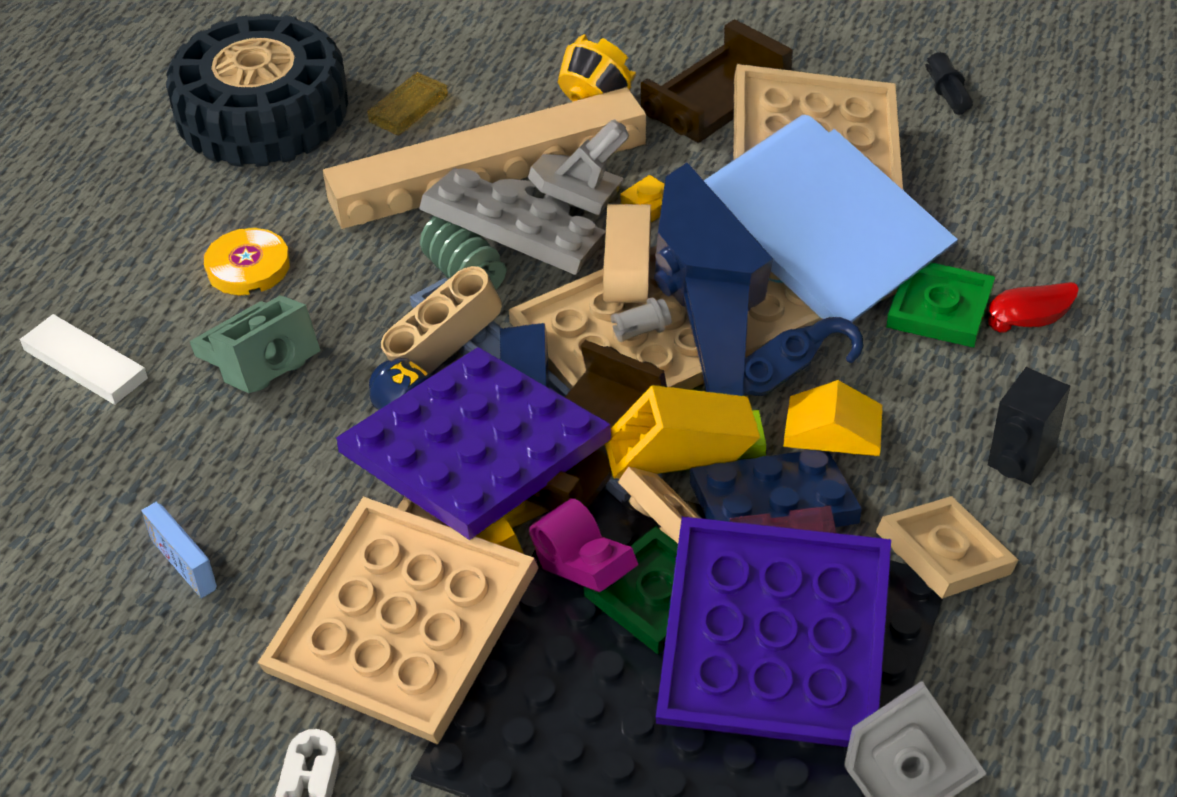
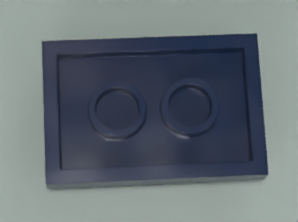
[690,449,862,531]

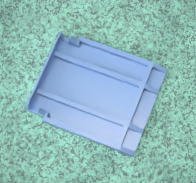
[703,115,958,322]

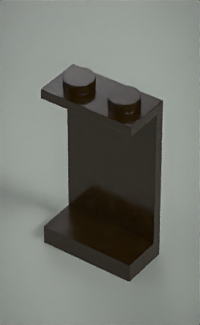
[527,340,667,511]

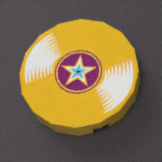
[204,228,290,296]

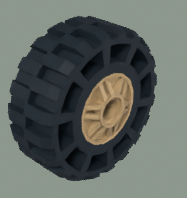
[166,14,349,167]

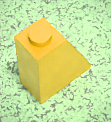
[605,385,760,479]

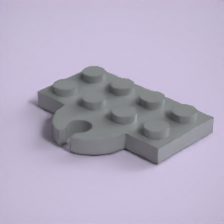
[419,168,606,275]

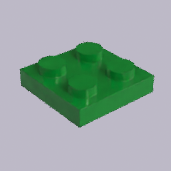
[886,262,995,348]

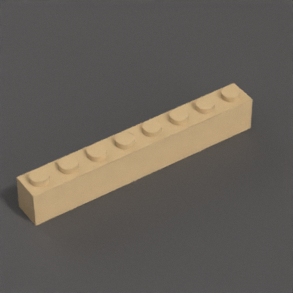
[323,87,646,229]

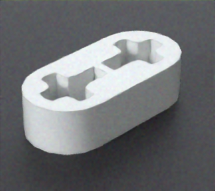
[275,729,339,797]

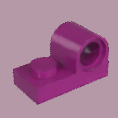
[529,499,639,592]

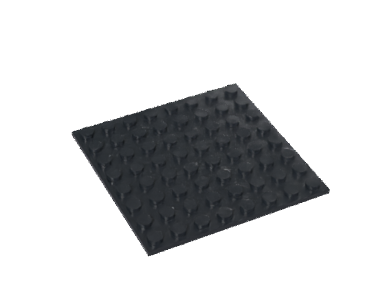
[411,485,944,797]

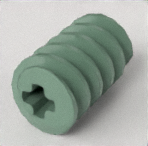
[420,216,507,290]

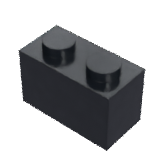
[987,367,1071,485]

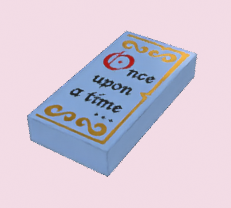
[141,502,217,598]

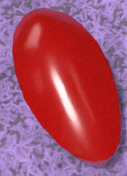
[988,282,1079,333]

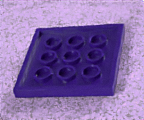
[336,347,611,540]
[656,516,891,747]

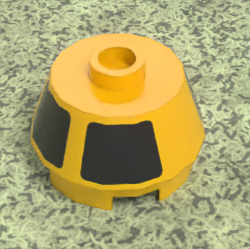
[558,34,636,102]

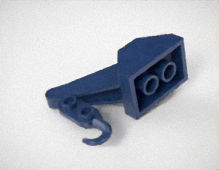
[654,163,864,396]

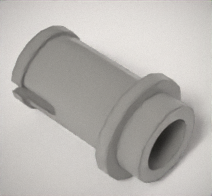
[611,297,672,342]

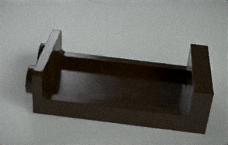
[640,19,793,144]

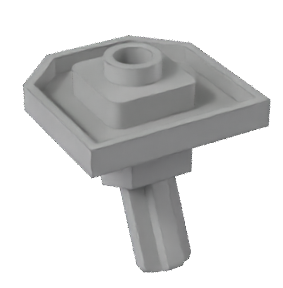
[528,120,629,215]
[845,681,987,797]

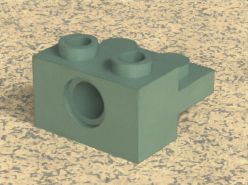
[190,295,321,393]

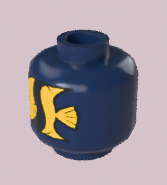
[369,358,432,410]

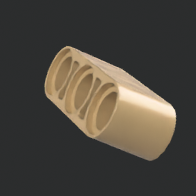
[603,204,651,303]
[381,266,502,374]

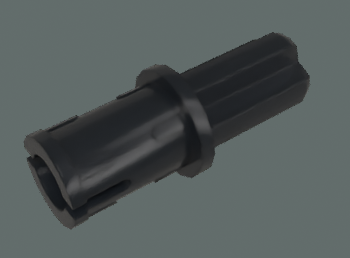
[925,52,973,115]

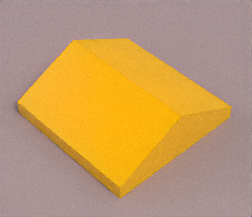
[783,380,883,456]

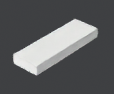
[20,314,148,405]

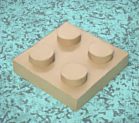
[876,496,1019,598]

